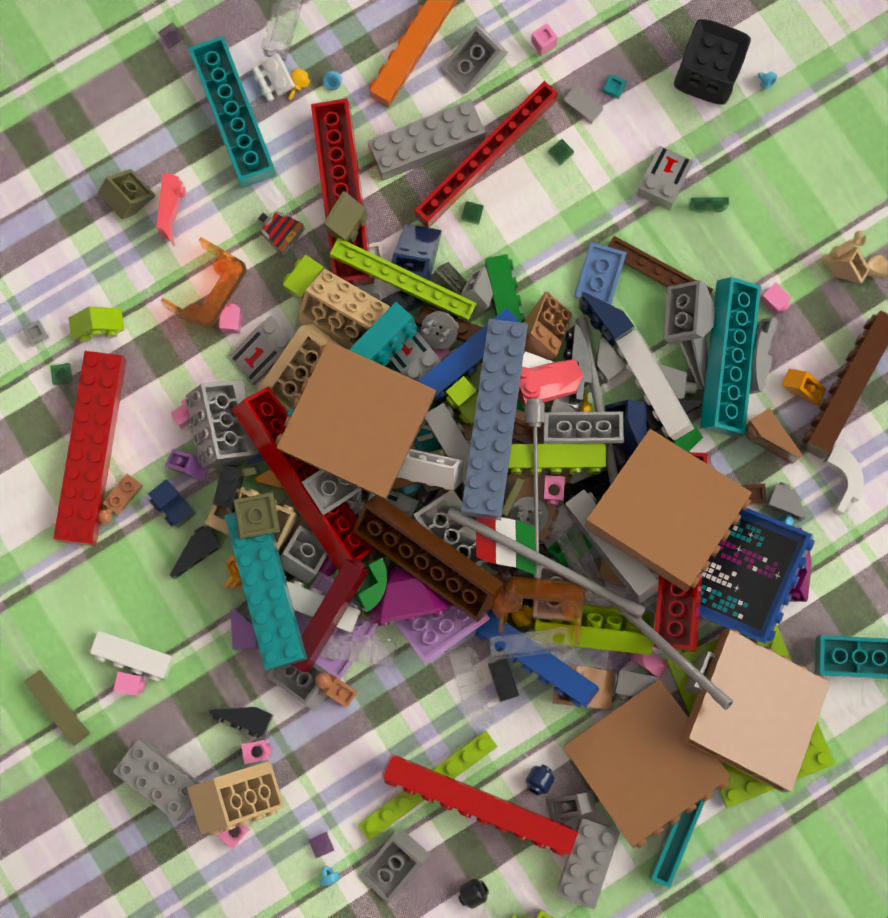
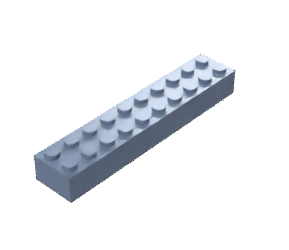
[461,319,528,521]

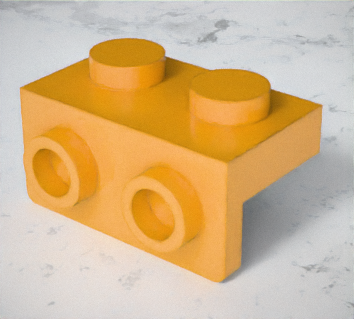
[224,554,242,589]

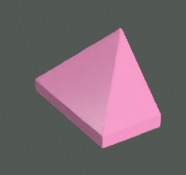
[627,651,668,679]

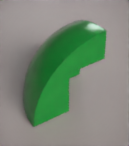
[353,558,387,612]

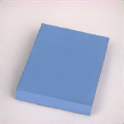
[574,242,627,305]

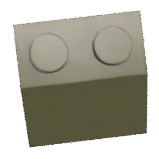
[98,169,155,219]
[323,191,368,243]

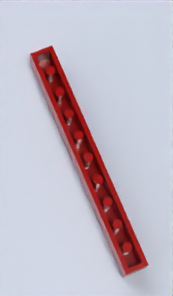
[415,80,558,228]

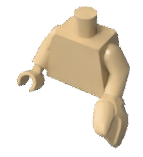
[821,230,888,284]

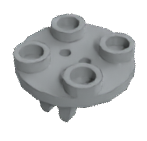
[421,311,459,349]
[510,497,548,532]

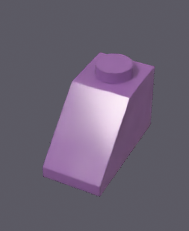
[165,449,208,481]
[230,610,258,650]

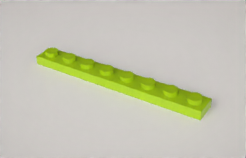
[330,238,477,322]
[358,731,498,841]

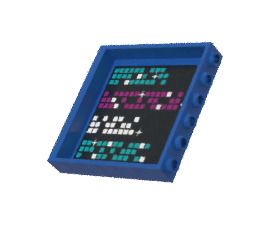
[656,508,815,645]

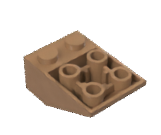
[523,291,572,360]
[552,665,615,710]

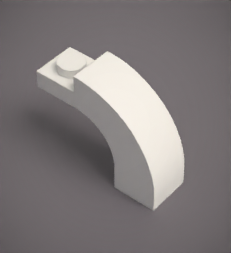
[823,445,864,515]

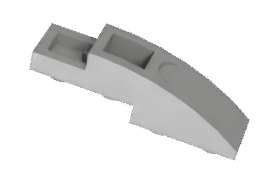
[749,317,778,394]

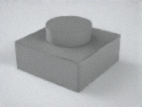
[22,320,49,346]

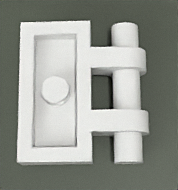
[252,54,296,102]

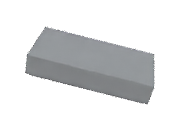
[563,86,604,124]

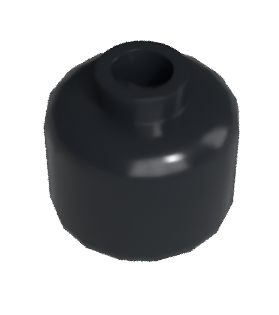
[458,879,489,909]

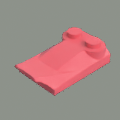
[156,173,186,246]
[518,359,584,408]

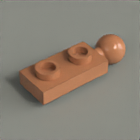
[98,474,143,525]
[315,672,358,708]

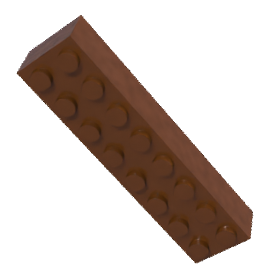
[801,310,888,459]
[352,495,504,622]

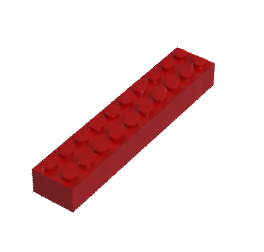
[311,98,374,286]
[53,351,126,547]
[231,386,376,572]
[653,452,711,652]
[382,753,579,856]

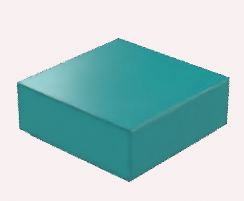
[602,74,627,99]

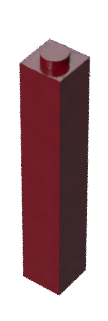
[291,559,369,672]

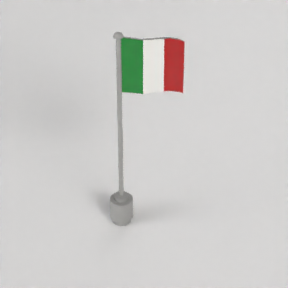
[476,398,545,579]

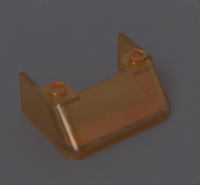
[161,237,247,328]
[498,576,586,645]

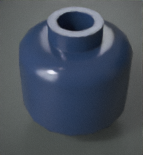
[525,764,555,796]

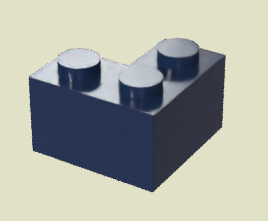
[148,479,196,528]

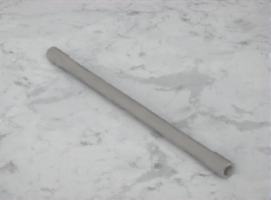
[576,317,618,485]
[446,506,645,618]
[573,562,734,710]

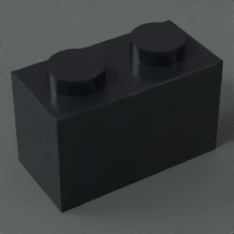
[213,466,245,511]
[488,658,519,702]

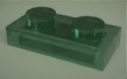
[689,197,729,213]

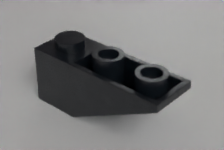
[209,707,274,739]

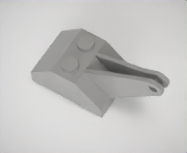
[664,280,715,390]

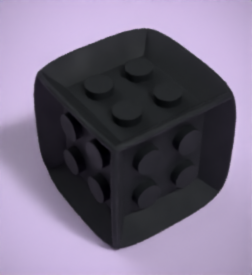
[674,19,751,105]

